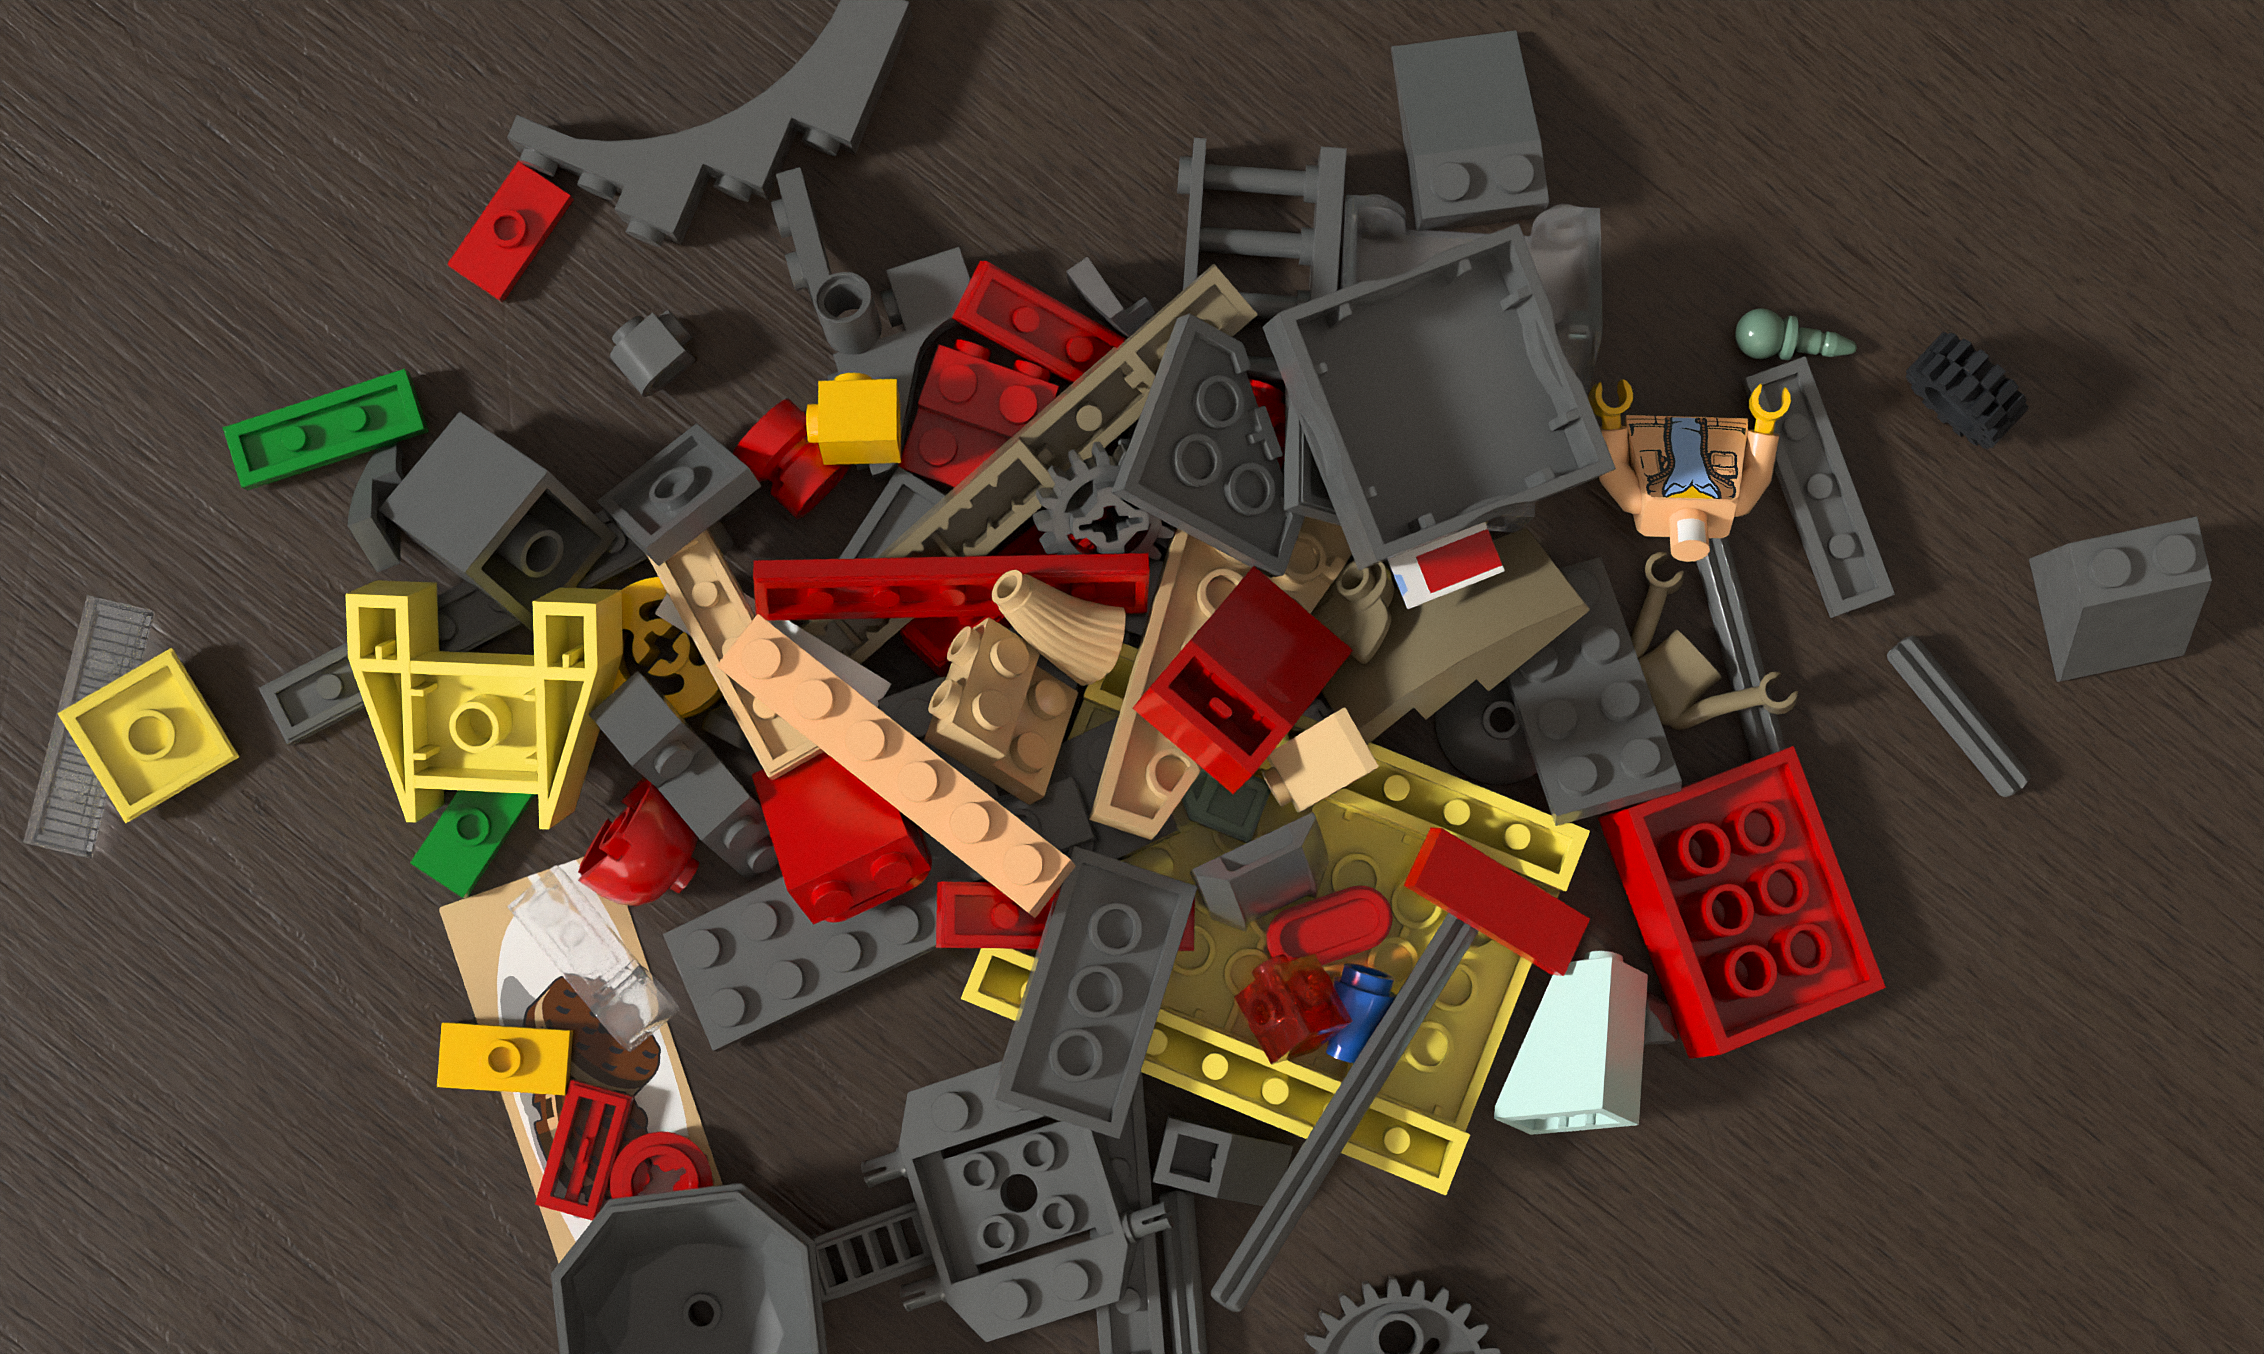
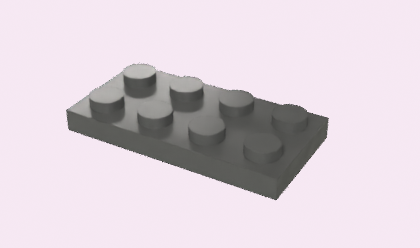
[1506,557,1682,826]
[991,846,1198,1139]

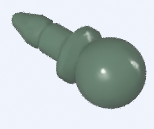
[1735,308,1857,360]

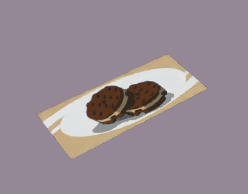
[439,857,723,1263]

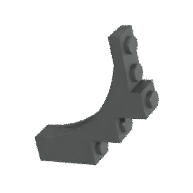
[507,0,913,247]

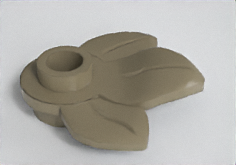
[1311,560,1394,665]

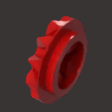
[610,1131,715,1198]

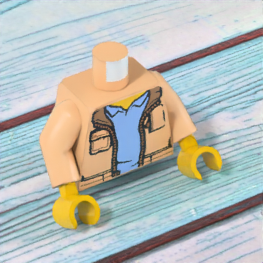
[1588,379,1791,562]

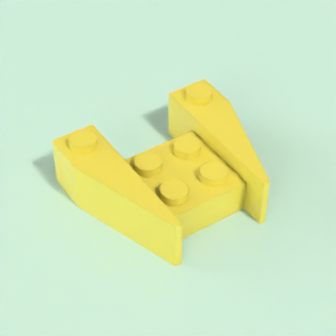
[346,580,623,830]

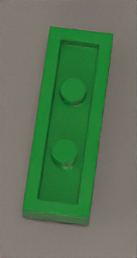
[222,369,429,491]

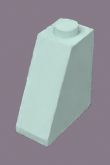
[1494,951,1648,1135]

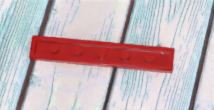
[753,553,1150,621]

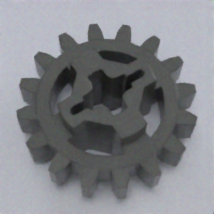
[1033,442,1174,560]

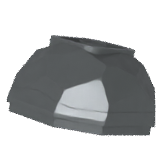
[551,1183,828,1354]

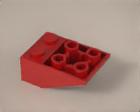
[1132,566,1353,794]

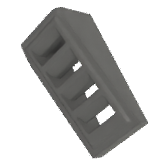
[810,1201,935,1303]

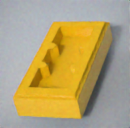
[437,1022,573,1095]

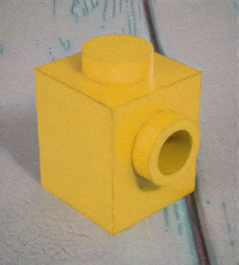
[806,373,901,465]

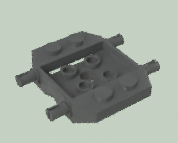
[861,1061,1174,1342]

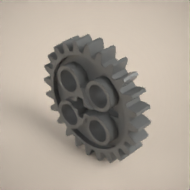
[1304,1276,1501,1354]

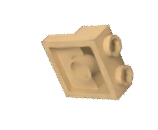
[924,617,1078,805]

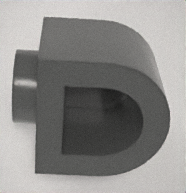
[610,309,697,397]

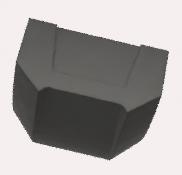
[1190,812,1329,932]

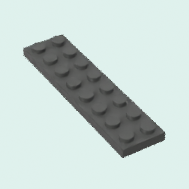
[663,716,1181,1052]

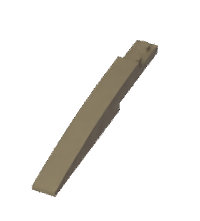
[800,264,1258,664]

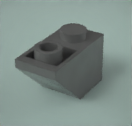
[1153,1113,1293,1206]

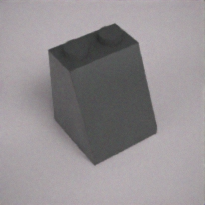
[378,412,617,633]
[2029,517,2212,682]

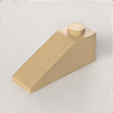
[1262,707,1379,813]

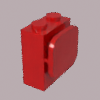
[752,752,932,925]

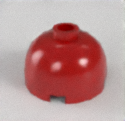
[578,777,699,906]

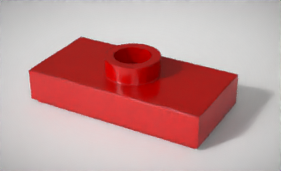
[447,161,574,303]

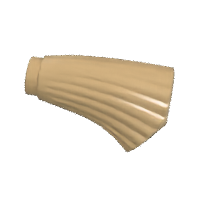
[992,570,1126,686]

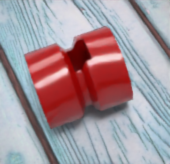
[733,398,852,520]

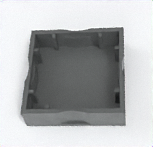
[1262,223,1616,571]

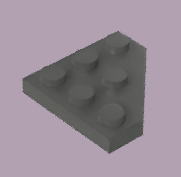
[1111,314,1305,578]

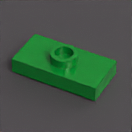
[410,790,536,898]

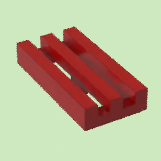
[535,1079,635,1221]

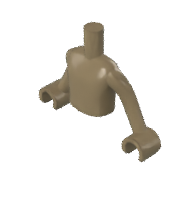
[1630,552,1798,730]

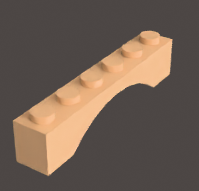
[716,614,1076,918]

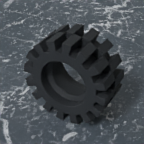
[1906,332,2029,449]

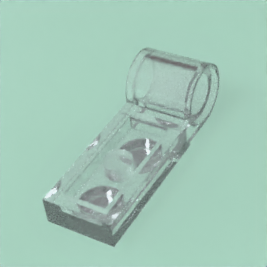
[507,865,680,1053]

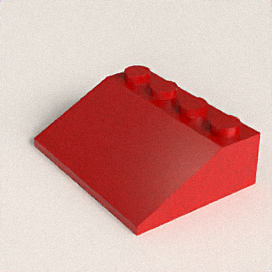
[1598,746,1886,1059]

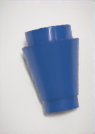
[1326,963,1396,1063]

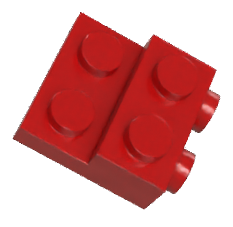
[898,339,1060,489]

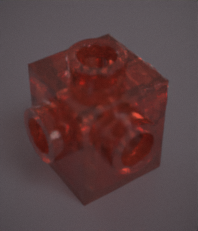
[1234,954,1353,1065]

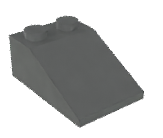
[1391,30,1549,234]

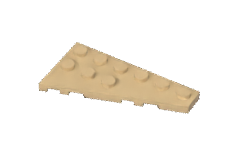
[1089,516,1352,840]

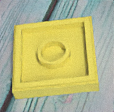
[57,648,240,823]

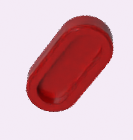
[1266,885,1393,971]

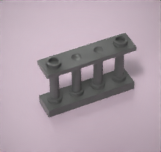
[1177,138,1347,384]

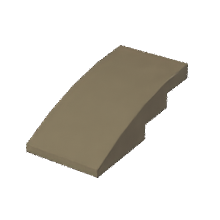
[1321,527,1590,745]

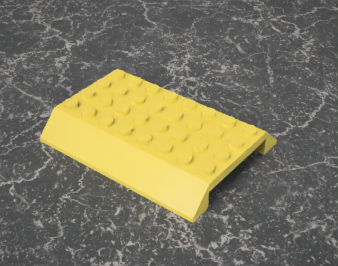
[961,643,1590,1195]

